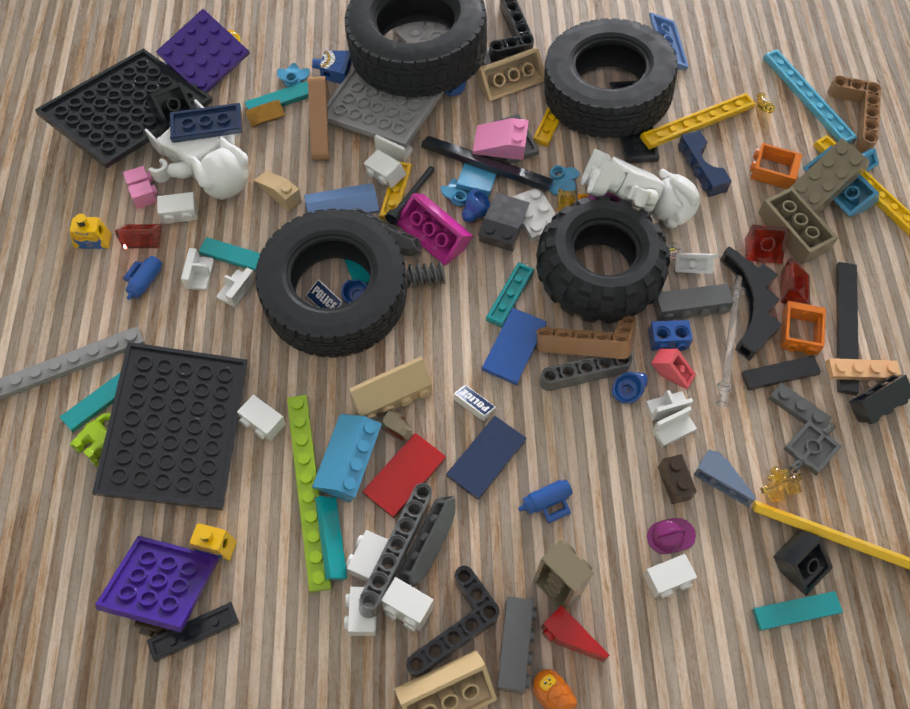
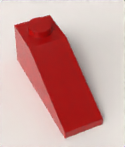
[541,605,610,662]

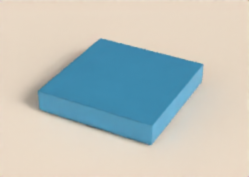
[456,163,498,196]

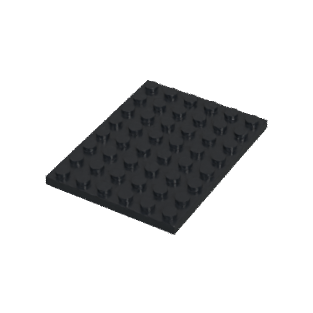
[35,48,213,169]
[92,342,248,511]

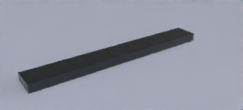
[421,136,554,191]
[836,262,859,396]

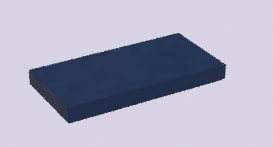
[170,103,243,143]
[446,416,527,500]

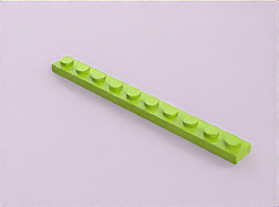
[287,395,332,593]

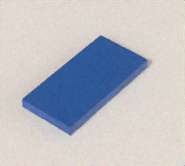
[482,308,547,385]

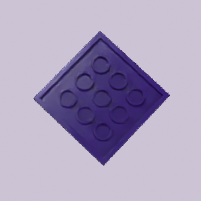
[156,9,250,93]
[95,536,218,632]

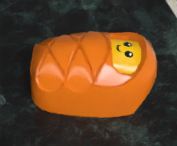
[532,669,577,709]

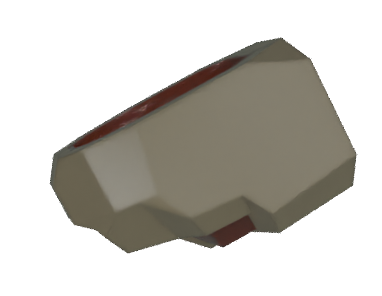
[381,409,412,442]

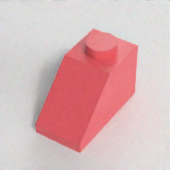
[651,349,696,389]

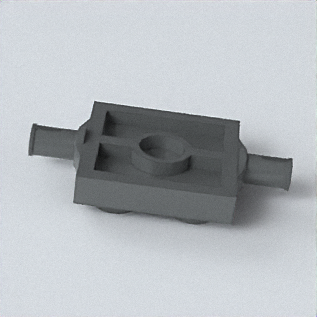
[784,421,842,475]

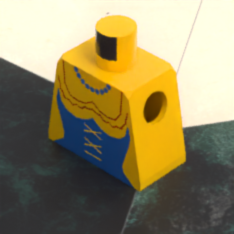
[70,214,112,249]
[189,523,237,561]

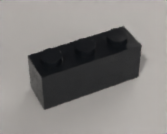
[849,375,910,424]

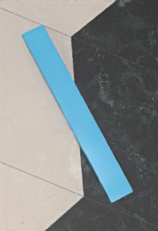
[763,49,857,143]

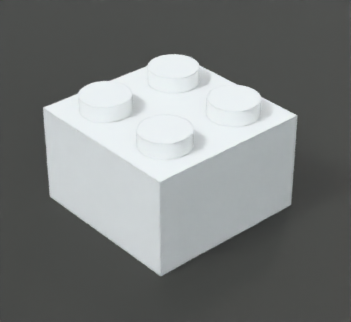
[381,577,434,632]

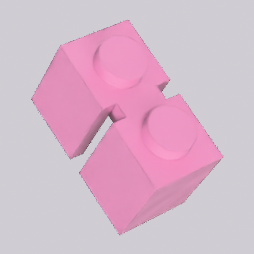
[123,166,158,209]

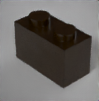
[658,454,697,504]

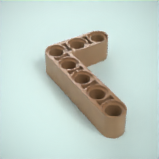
[308,76,330,160]
[828,76,881,153]
[537,315,636,359]

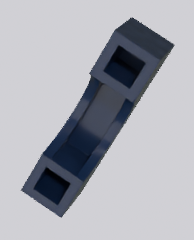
[678,130,732,197]

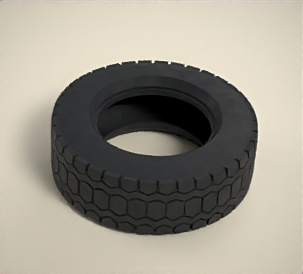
[345,0,487,97]

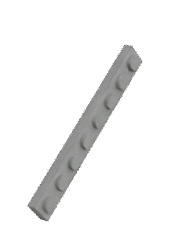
[0,326,145,400]

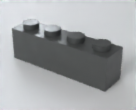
[653,283,734,321]
[496,596,537,694]

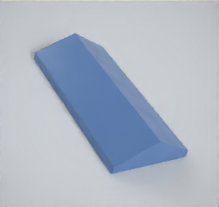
[649,12,689,70]
[304,183,379,214]

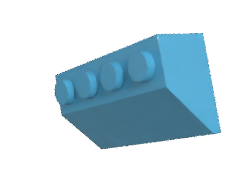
[803,145,879,217]
[312,414,382,503]

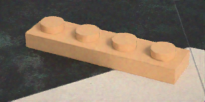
[825,358,901,381]

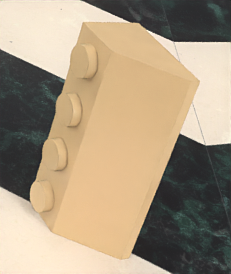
[475,48,545,101]
[349,356,432,420]
[394,650,497,709]

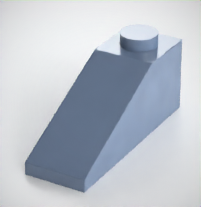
[694,449,756,507]

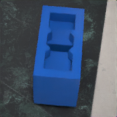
[648,320,693,351]

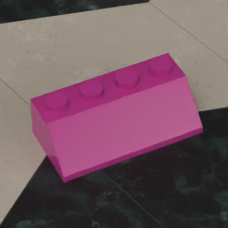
[397,193,473,265]

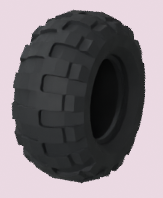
[536,196,670,323]

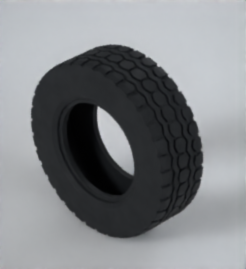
[544,18,678,139]
[255,209,407,358]

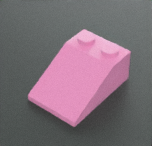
[473,118,529,160]

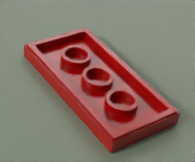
[362,433,446,519]

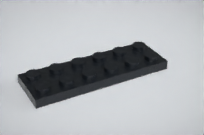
[608,81,660,163]

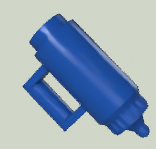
[123,256,163,300]
[518,480,573,524]

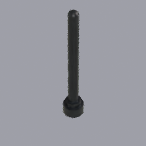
[385,166,434,225]

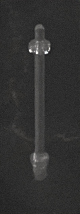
[716,275,746,407]

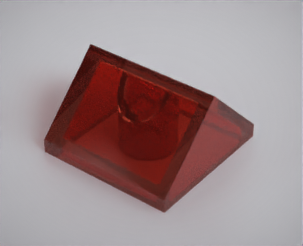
[115,224,162,249]
[745,224,790,264]
[781,257,810,305]

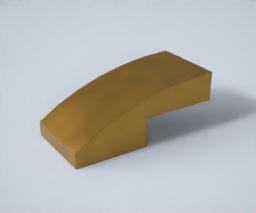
[245,100,285,128]

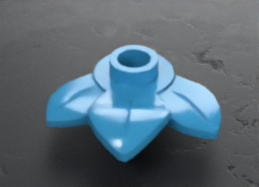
[277,63,310,87]
[549,165,580,195]
[441,178,470,207]

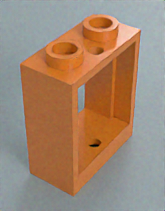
[749,143,802,189]
[780,301,826,355]

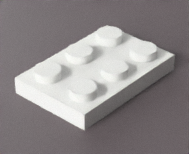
[513,188,556,242]

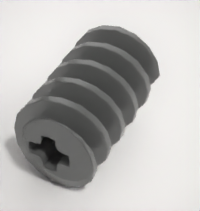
[406,261,445,288]

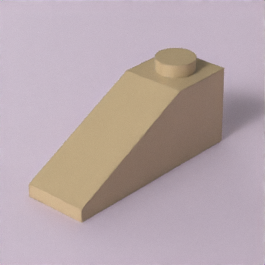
[254,171,302,212]

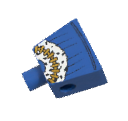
[312,50,352,84]

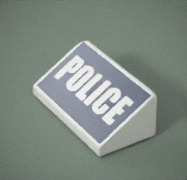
[305,280,344,308]
[453,385,496,422]

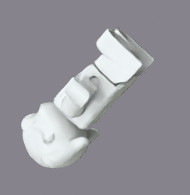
[145,99,249,200]
[581,148,700,229]

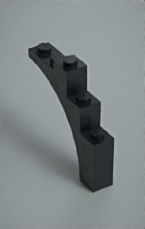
[720,246,782,361]

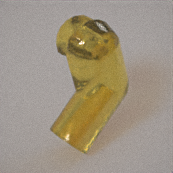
[757,93,775,113]

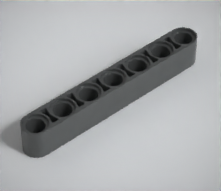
[359,483,432,618]

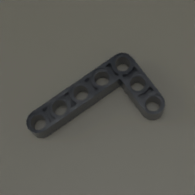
[489,0,534,62]
[406,566,500,678]

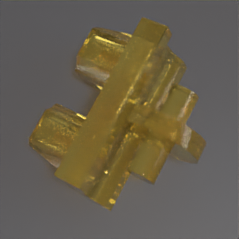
[556,189,576,213]
[760,466,803,503]

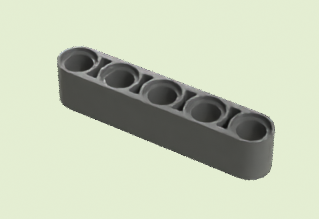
[539,355,633,391]

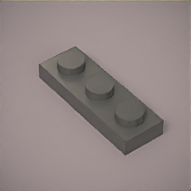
[769,383,831,429]

